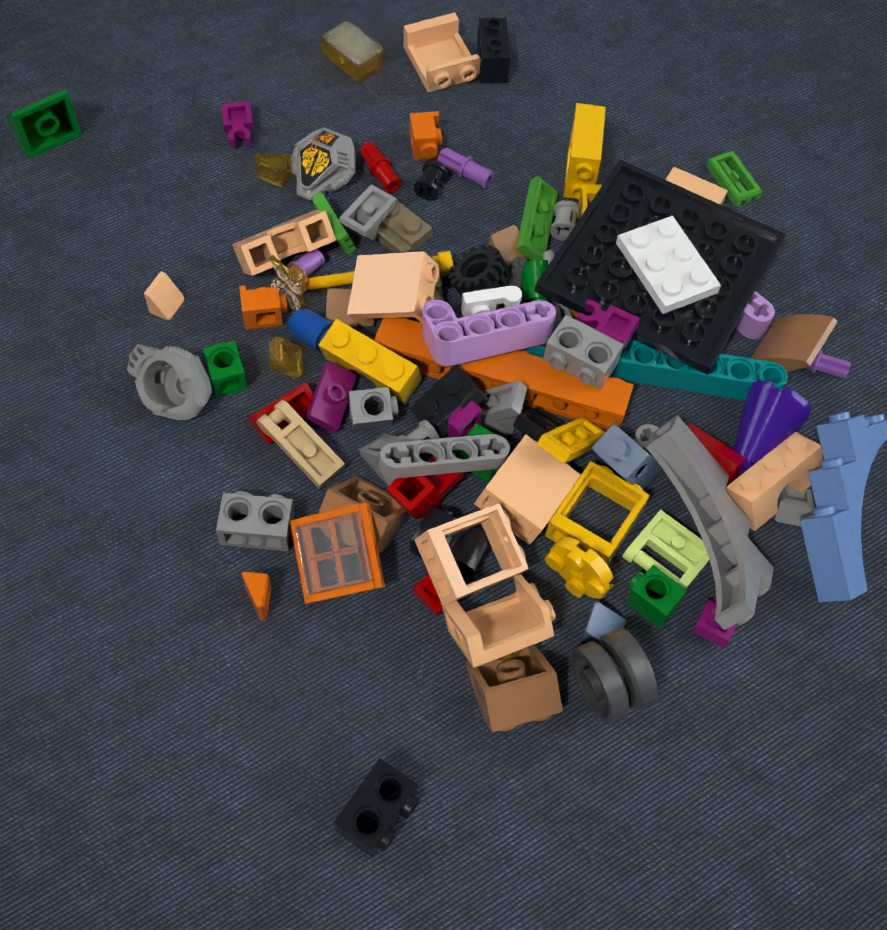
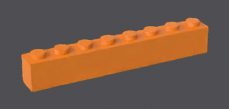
[374,317,634,430]

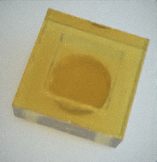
[269,336,303,380]

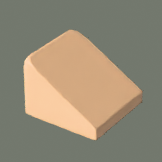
[144,271,184,320]

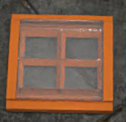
[290,502,385,604]

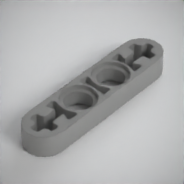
[377,434,510,478]

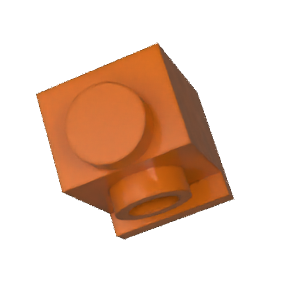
[409,111,442,160]
[239,285,288,330]

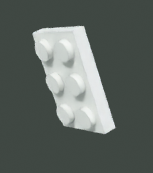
[616,216,721,314]

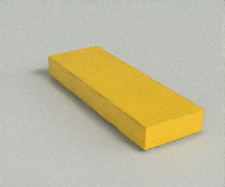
[537,417,605,464]

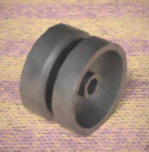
[571,627,658,724]

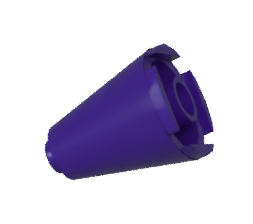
[733,380,811,474]

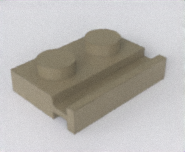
[376,200,433,253]

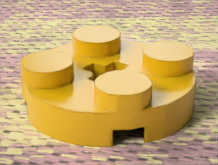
[545,537,613,599]

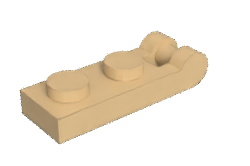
[256,400,345,489]

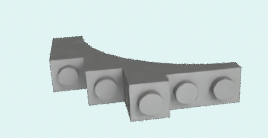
[646,415,774,630]

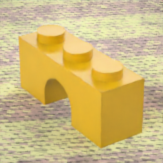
[318,319,422,406]

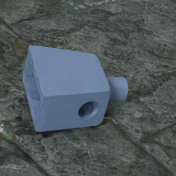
[591,423,663,490]

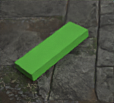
[516,176,558,261]

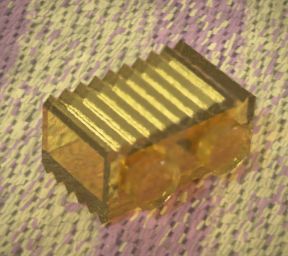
[321,20,384,84]

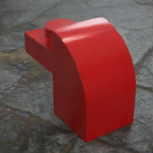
[386,455,464,520]

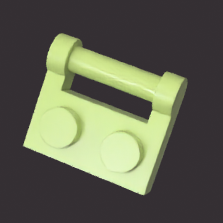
[623,509,710,590]

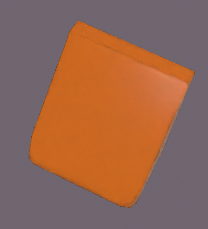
[242,572,272,621]

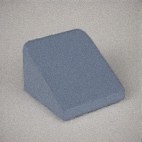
[582,602,626,644]

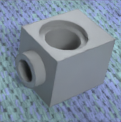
[348,387,398,430]

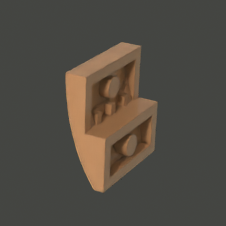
[751,314,837,372]

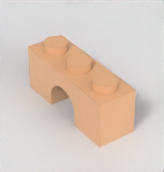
[232,210,336,276]
[726,432,823,531]

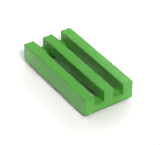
[706,151,763,207]
[312,192,357,255]

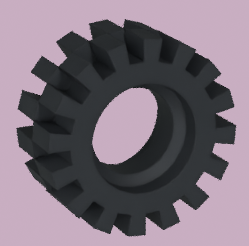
[449,245,510,297]

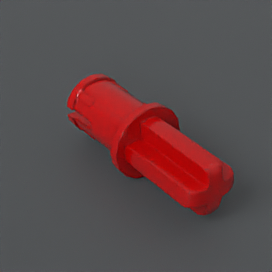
[360,142,402,194]

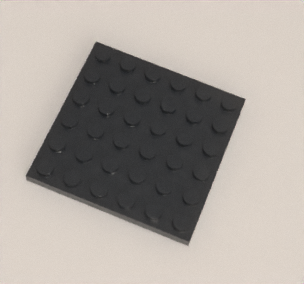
[534,160,786,375]

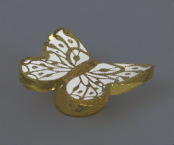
[267,255,310,311]

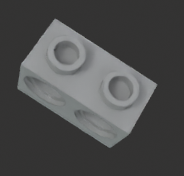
[543,315,624,390]
[216,491,295,552]

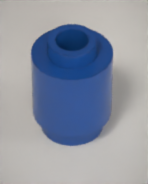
[288,309,333,352]

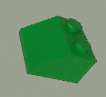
[5,89,82,159]

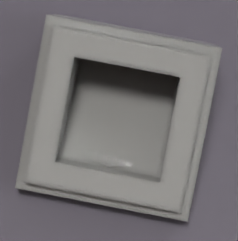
[774,485,815,527]

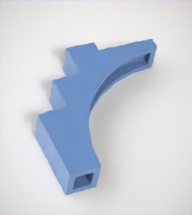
[800,411,887,602]

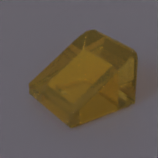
[254,153,292,188]

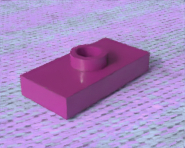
[305,361,357,433]

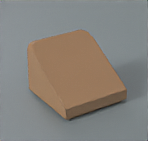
[489,224,526,268]
[326,288,358,329]

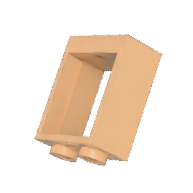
[414,503,529,606]

